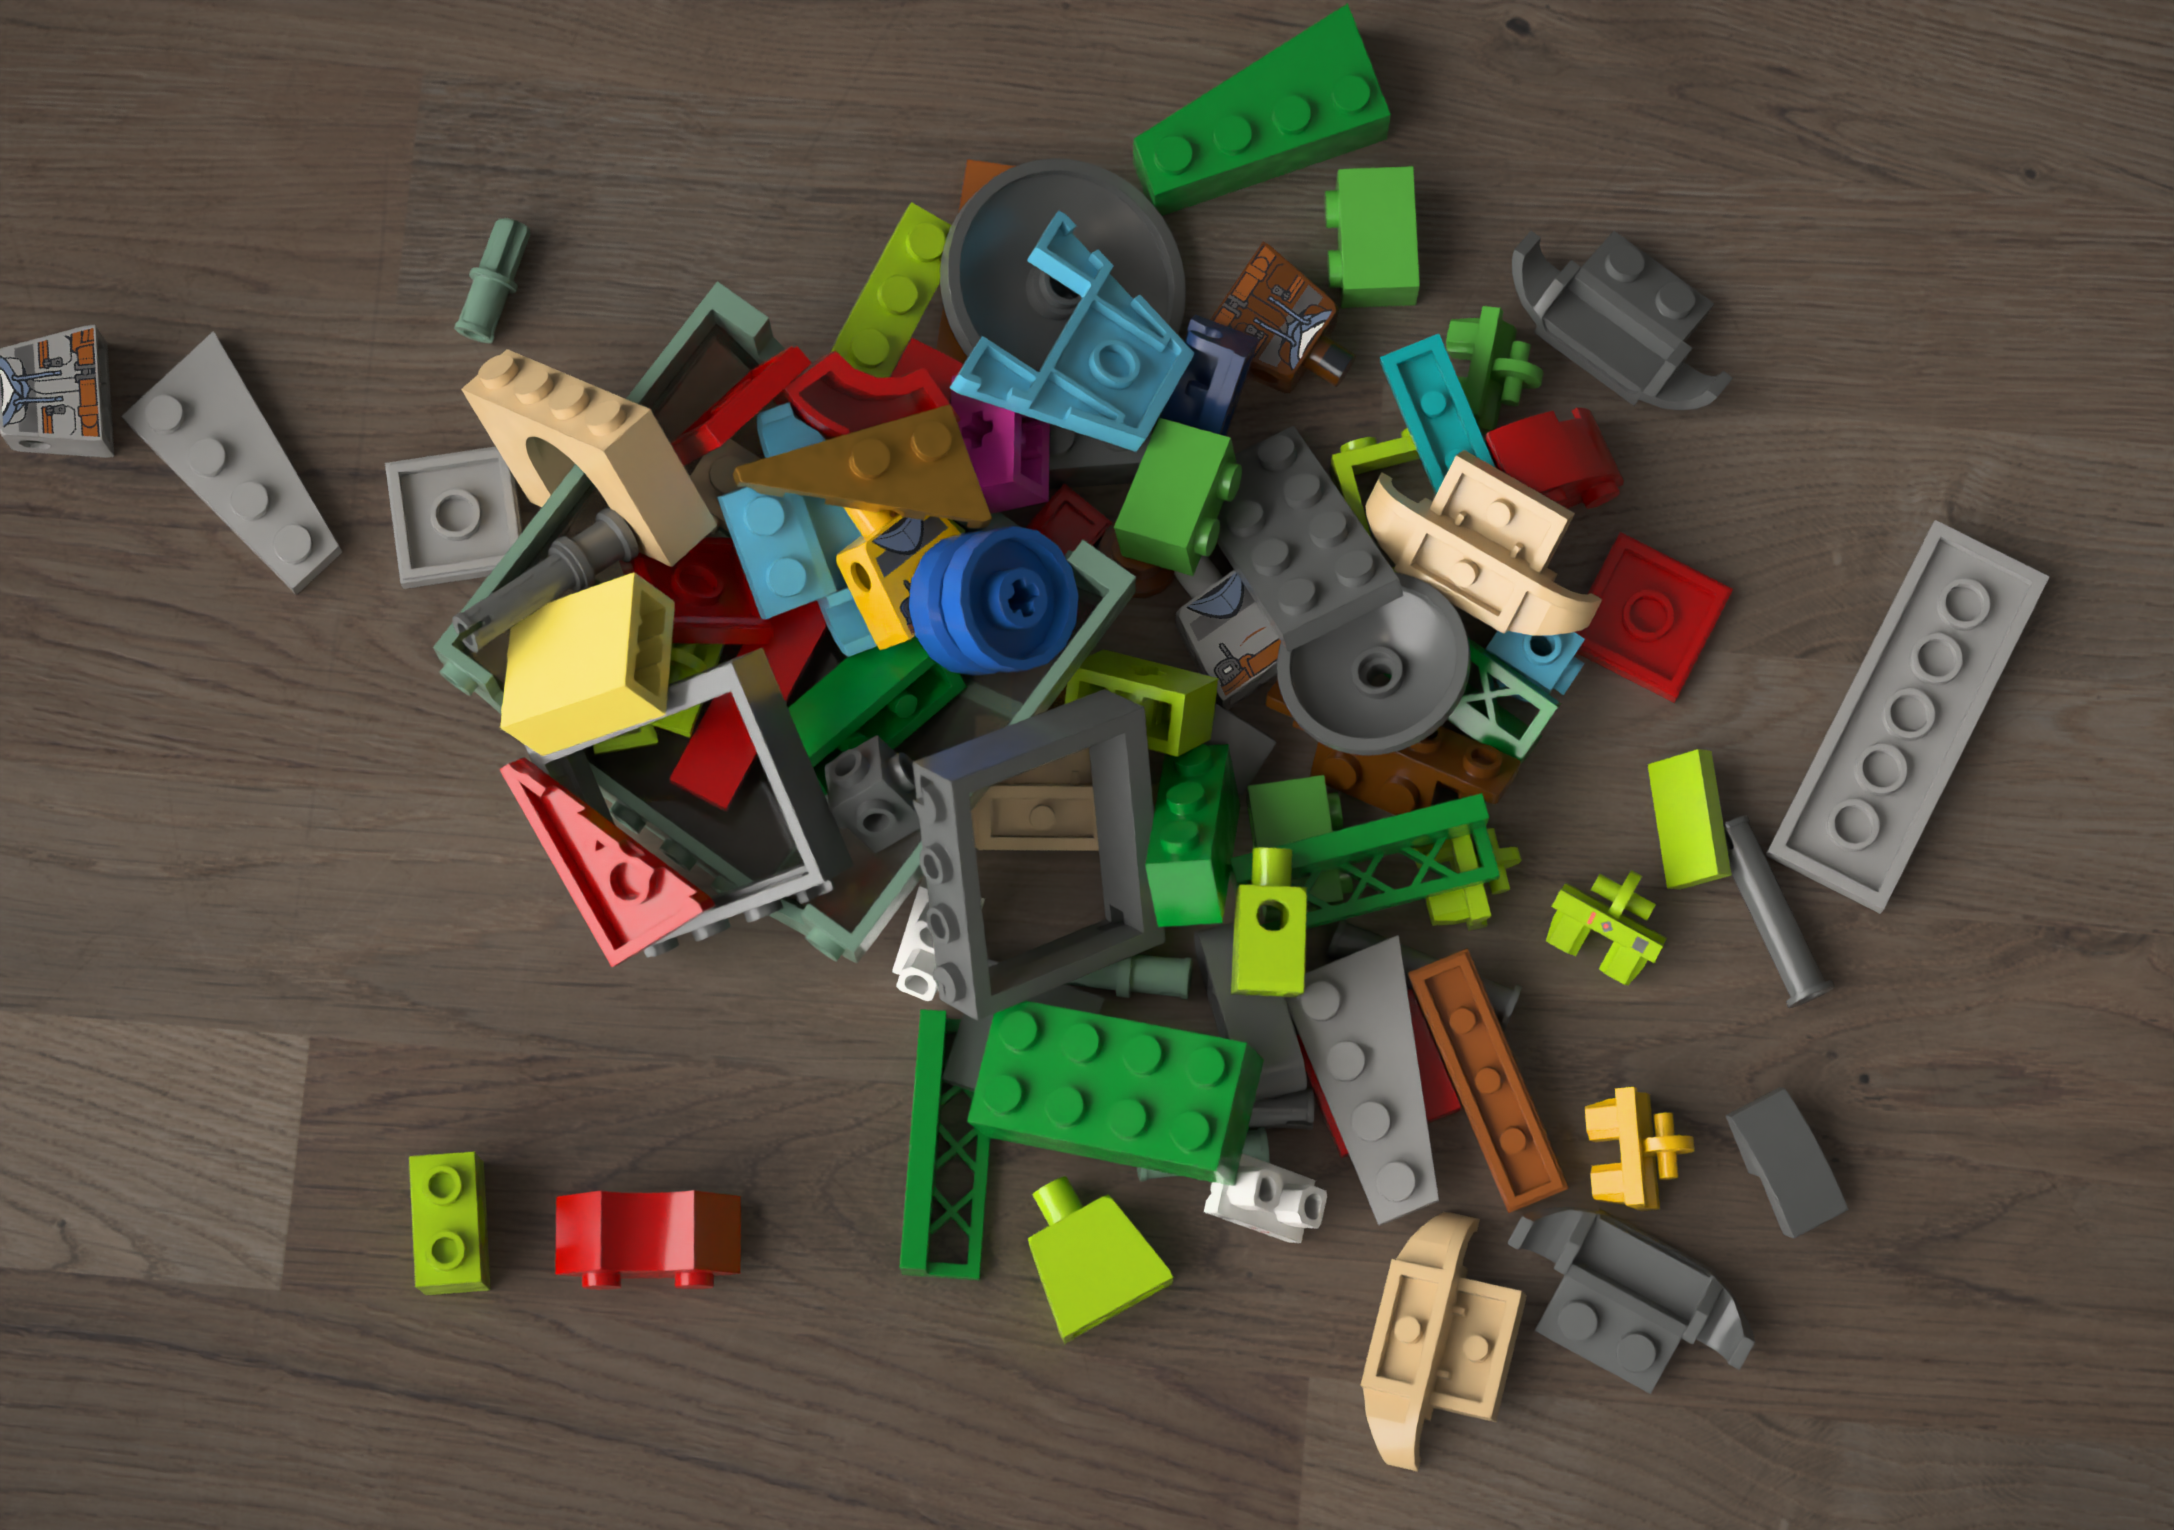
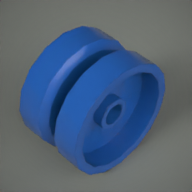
[909,526,1079,676]

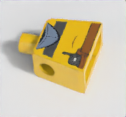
[836,507,961,651]

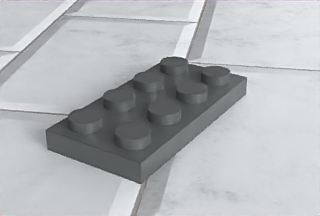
[1217,426,1404,652]

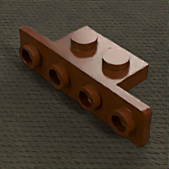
[1265,680,1521,815]

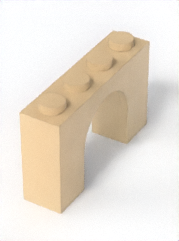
[461,349,718,567]

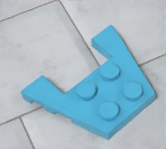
[950,210,1195,452]

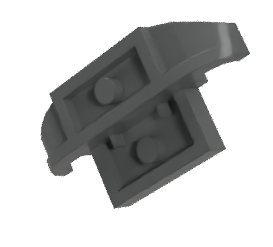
[1512,231,1733,411]
[1507,1207,1755,1394]

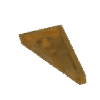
[733,404,992,529]

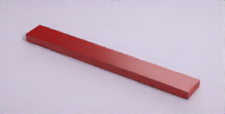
[669,338,964,812]

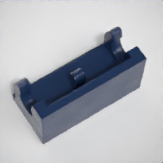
[1155,314,1259,437]

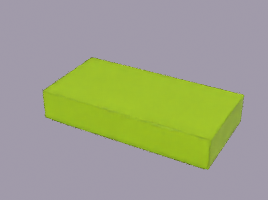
[1647,749,1731,890]

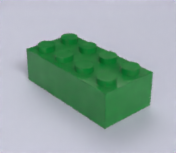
[967,1001,1264,1186]

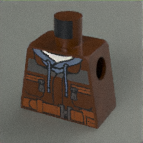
[1210,241,1356,394]

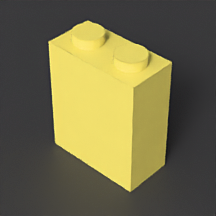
[501,572,675,756]

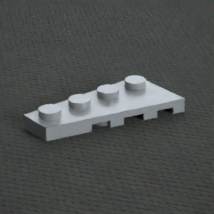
[122,331,342,595]
[1285,935,1439,1226]

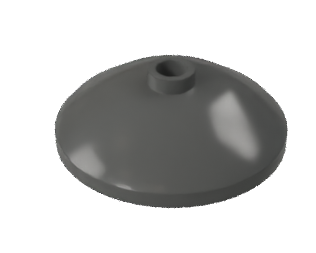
[1277,572,1471,755]

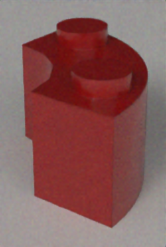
[773,351,961,440]
[1485,407,1624,509]
[555,1190,741,1290]

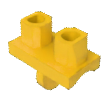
[1585,1087,1695,1211]

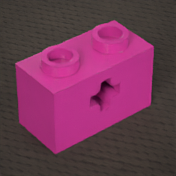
[950,375,1050,514]

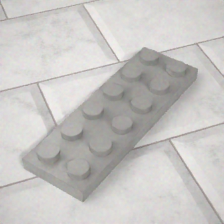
[1765,520,2049,914]

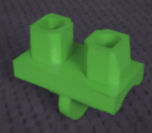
[1446,306,1544,434]

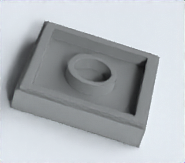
[385,446,523,589]

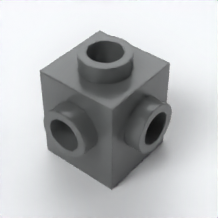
[825,735,920,854]

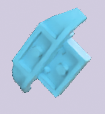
[717,402,877,657]

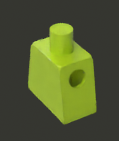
[1231,848,1307,997]
[1028,1176,1173,1344]

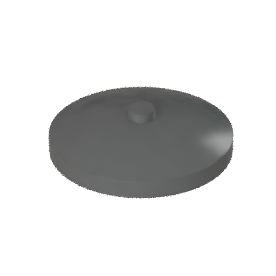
[940,158,1186,371]

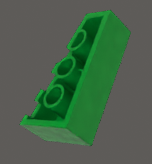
[1133,3,1391,216]

